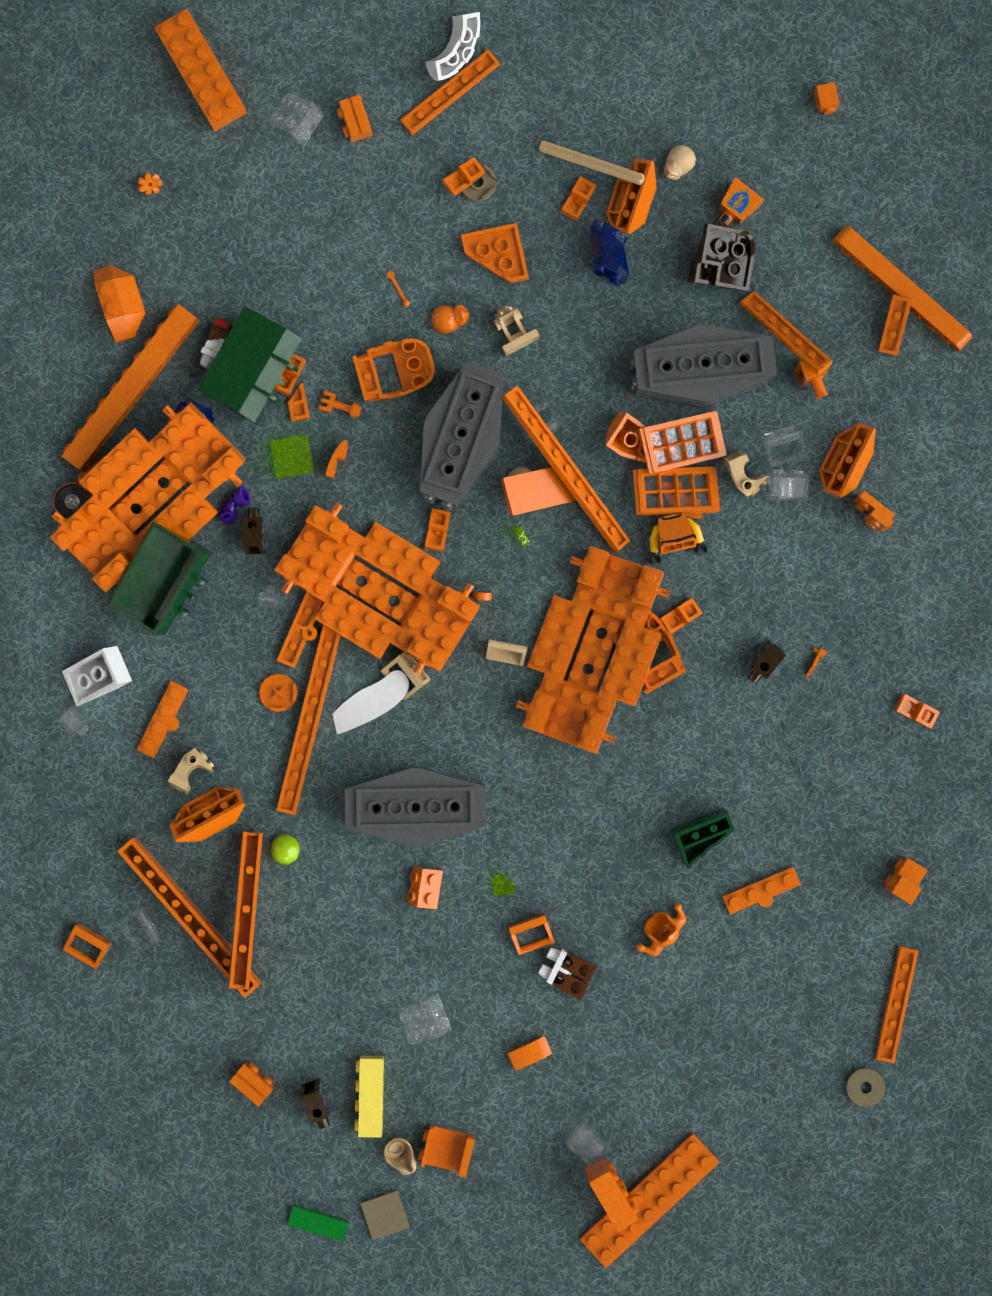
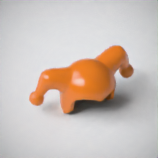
[636,903,686,956]

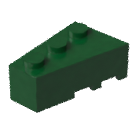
[671,808,735,869]

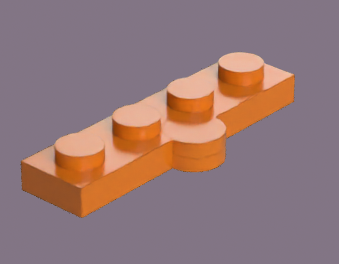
[277,592,323,668]
[136,681,189,758]
[722,866,801,914]

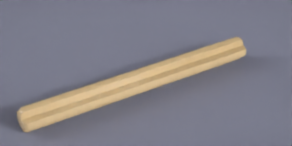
[539,141,645,185]

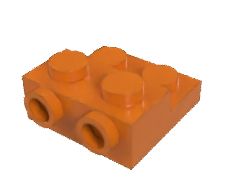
[853,491,895,532]

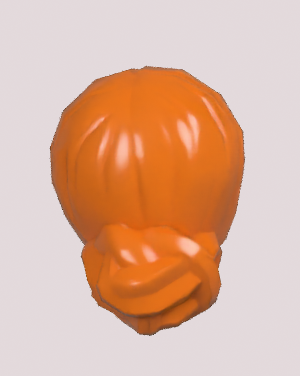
[431,305,469,334]

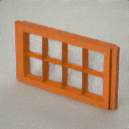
[638,411,727,474]
[633,467,720,515]

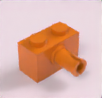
[794,361,829,399]

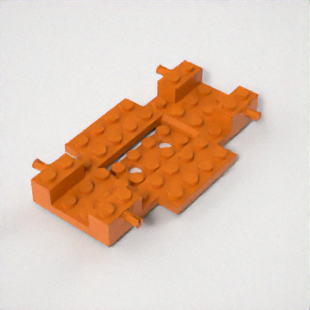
[50,402,246,592]
[275,502,480,675]
[516,546,671,754]

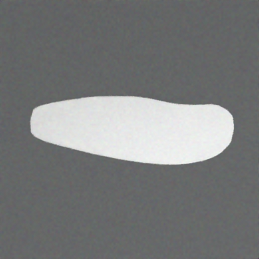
[333,670,409,735]

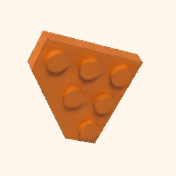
[461,223,529,284]

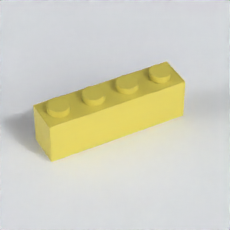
[355,1056,384,1137]

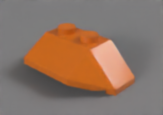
[606,158,657,234]
[93,265,146,343]
[819,423,876,498]
[170,787,245,842]

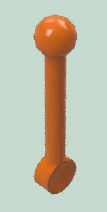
[387,271,410,307]

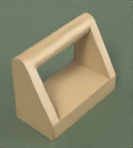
[486,639,527,666]
[381,652,431,701]

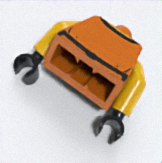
[650,513,708,565]

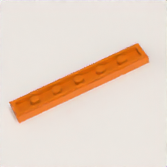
[400,49,500,135]
[740,291,832,375]
[874,946,919,1064]

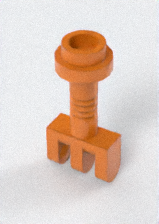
[318,391,362,418]

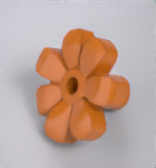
[138,172,162,195]

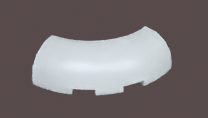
[425,12,480,81]

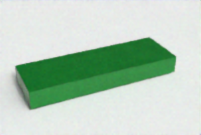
[287,1205,349,1242]

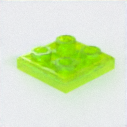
[270,435,314,479]

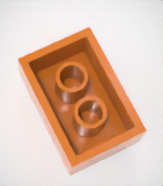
[584,1157,639,1232]

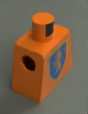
[718,178,764,227]

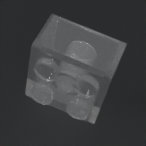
[764,470,809,502]

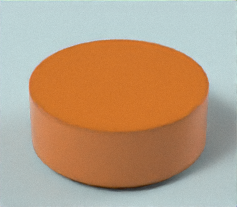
[473,591,492,601]

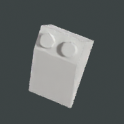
[62,646,132,706]

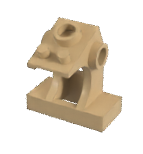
[494,305,539,356]
[723,451,768,497]
[168,748,214,795]

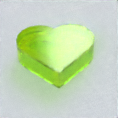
[511,525,530,547]
[492,873,516,897]

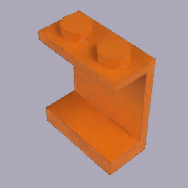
[418,1125,475,1178]

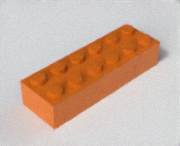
[154,9,247,132]

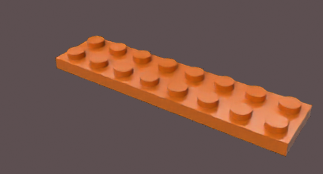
[580,1133,720,1268]

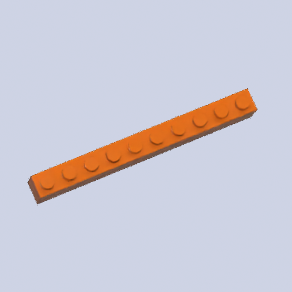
[62,304,199,472]
[117,837,262,998]

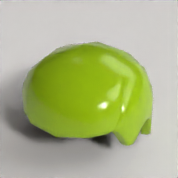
[271,834,300,865]

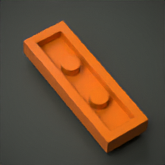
[879,295,912,356]

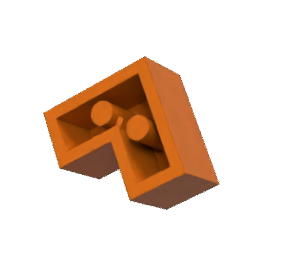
[884,857,928,905]

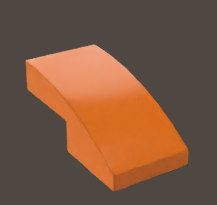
[442,157,485,197]
[560,176,597,222]
[274,354,306,397]
[325,440,349,479]
[424,508,451,552]
[660,597,703,634]
[894,693,940,729]
[507,1036,552,1071]

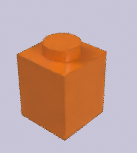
[813,82,840,115]

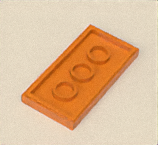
[501,467,577,516]

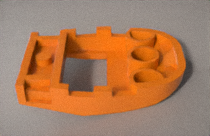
[353,339,435,402]
[613,612,686,694]

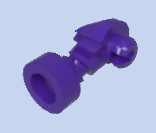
[219,486,250,524]

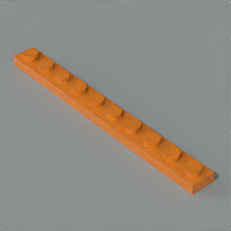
[502,385,630,553]
[276,625,341,815]

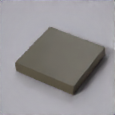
[360,1190,410,1240]

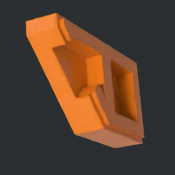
[287,383,310,422]

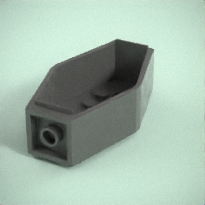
[628,324,777,408]
[420,361,504,511]
[341,767,486,847]

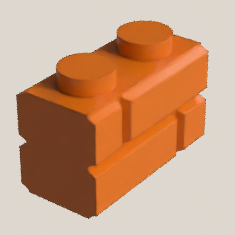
[337,95,373,142]
[229,1062,275,1107]

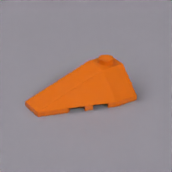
[605,412,684,465]

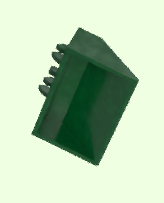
[197,306,302,422]
[107,521,212,636]

